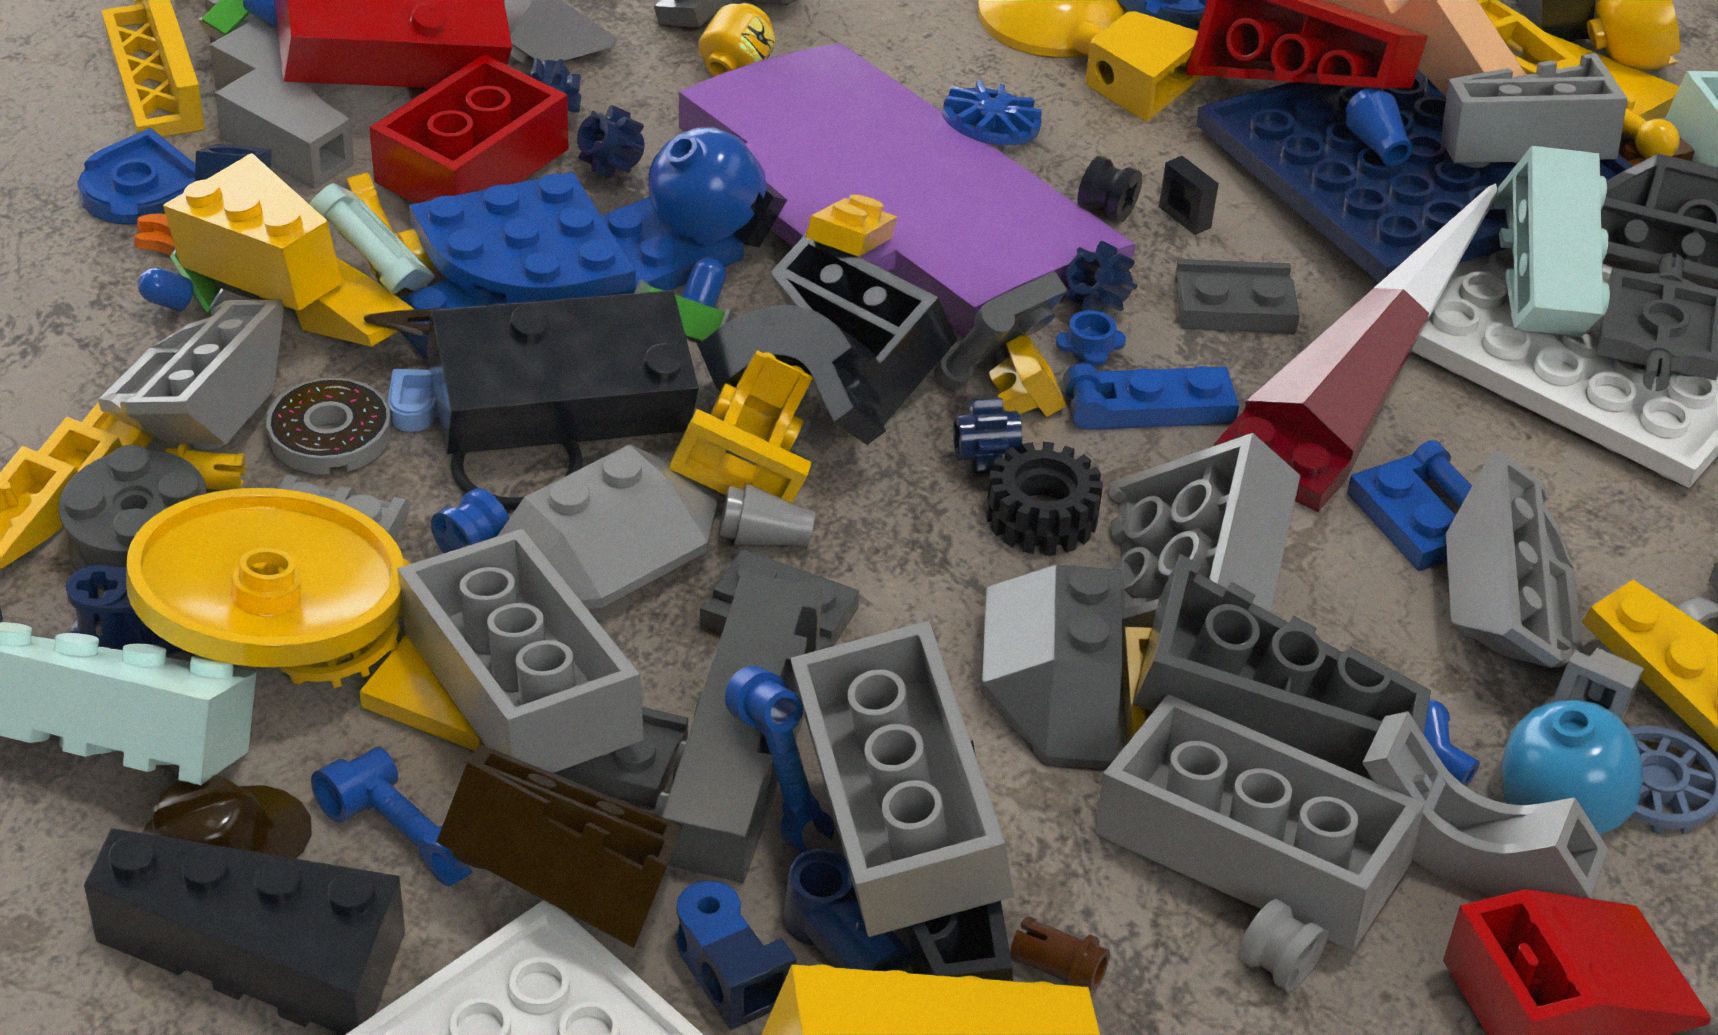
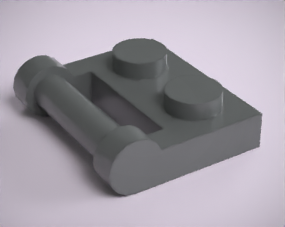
[934,271,1068,390]

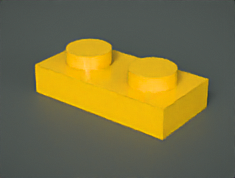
[805,194,898,257]

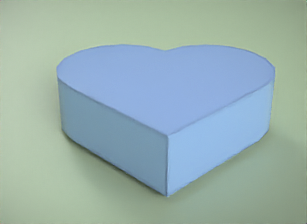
[387,369,439,432]

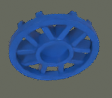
[942,81,1042,145]

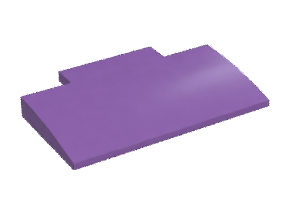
[679,43,1136,338]

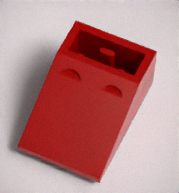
[1443,889,1711,1035]

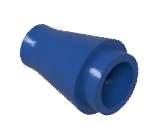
[1346,88,1413,166]

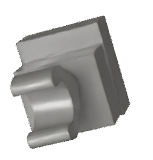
[1553,641,1644,721]

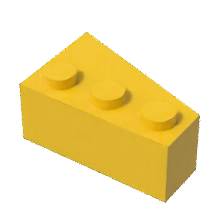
[163,153,343,311]

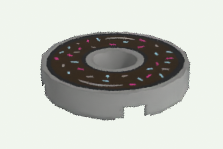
[266,378,391,475]

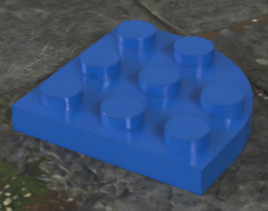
[409,172,636,303]

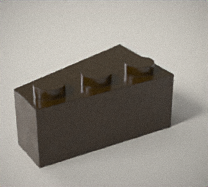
[436,744,683,948]

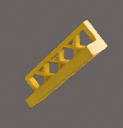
[101,0,205,137]

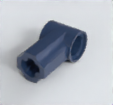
[783,849,911,972]

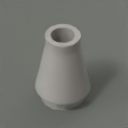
[718,483,815,548]

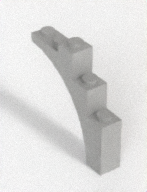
[205,0,354,189]

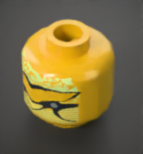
[698,3,776,77]

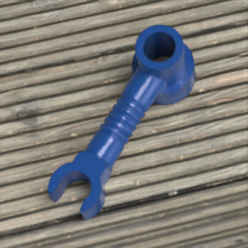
[725,666,834,853]
[311,747,473,886]

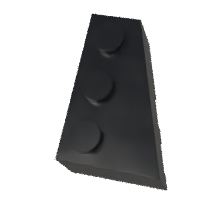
[770,233,957,425]

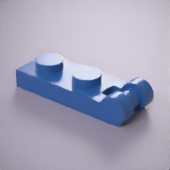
[1063,363,1239,429]

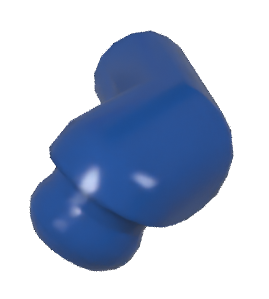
[1424,699,1480,787]

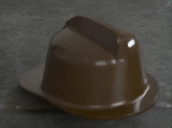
[142,775,312,858]

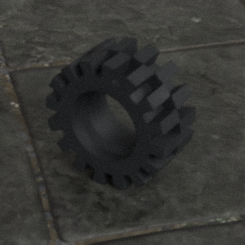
[986,442,1103,555]

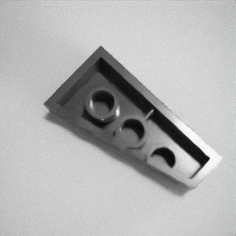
[654,571,822,883]

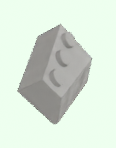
[1109,433,1300,628]

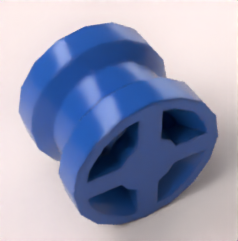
[431,488,509,554]

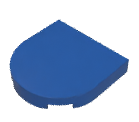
[77,128,195,224]

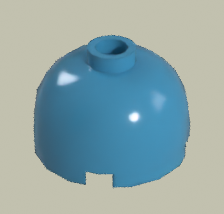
[1501,699,1643,835]

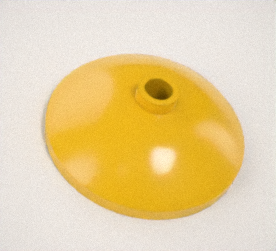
[978,0,1129,58]

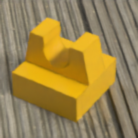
[989,333,1067,418]

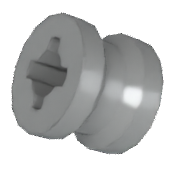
[1237,899,1328,992]

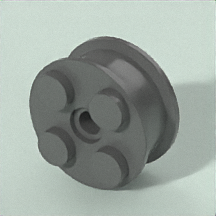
[59,445,207,590]

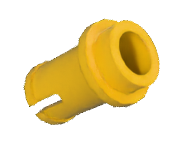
[165,443,246,491]

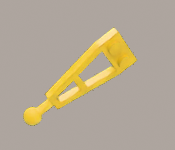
[1477,0,1680,159]

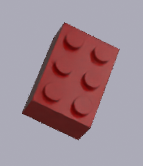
[369,54,569,204]

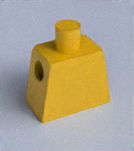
[1073,11,1201,122]

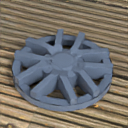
[1628,725,1718,834]

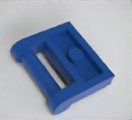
[1347,440,1472,571]

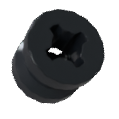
[1077,156,1142,223]

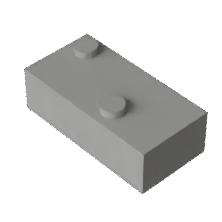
[397,529,644,773]
[790,620,1014,937]
[1095,694,1425,951]

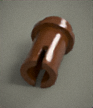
[1010,916,1110,991]

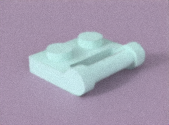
[309,183,436,294]

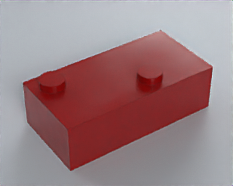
[275,0,512,88]

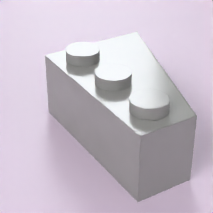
[1441,53,1628,168]

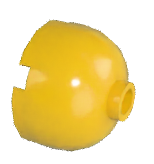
[1587,0,1680,72]

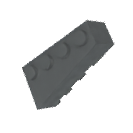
[1133,554,1431,780]

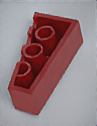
[1186,0,1428,88]

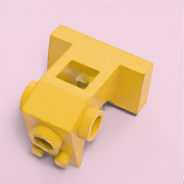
[669,350,813,503]

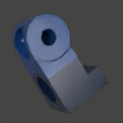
[676,881,797,1031]

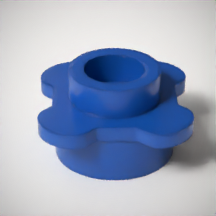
[1056,310,1126,366]

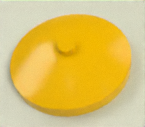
[126,488,405,668]

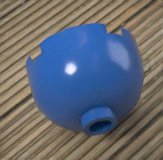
[648,127,767,244]

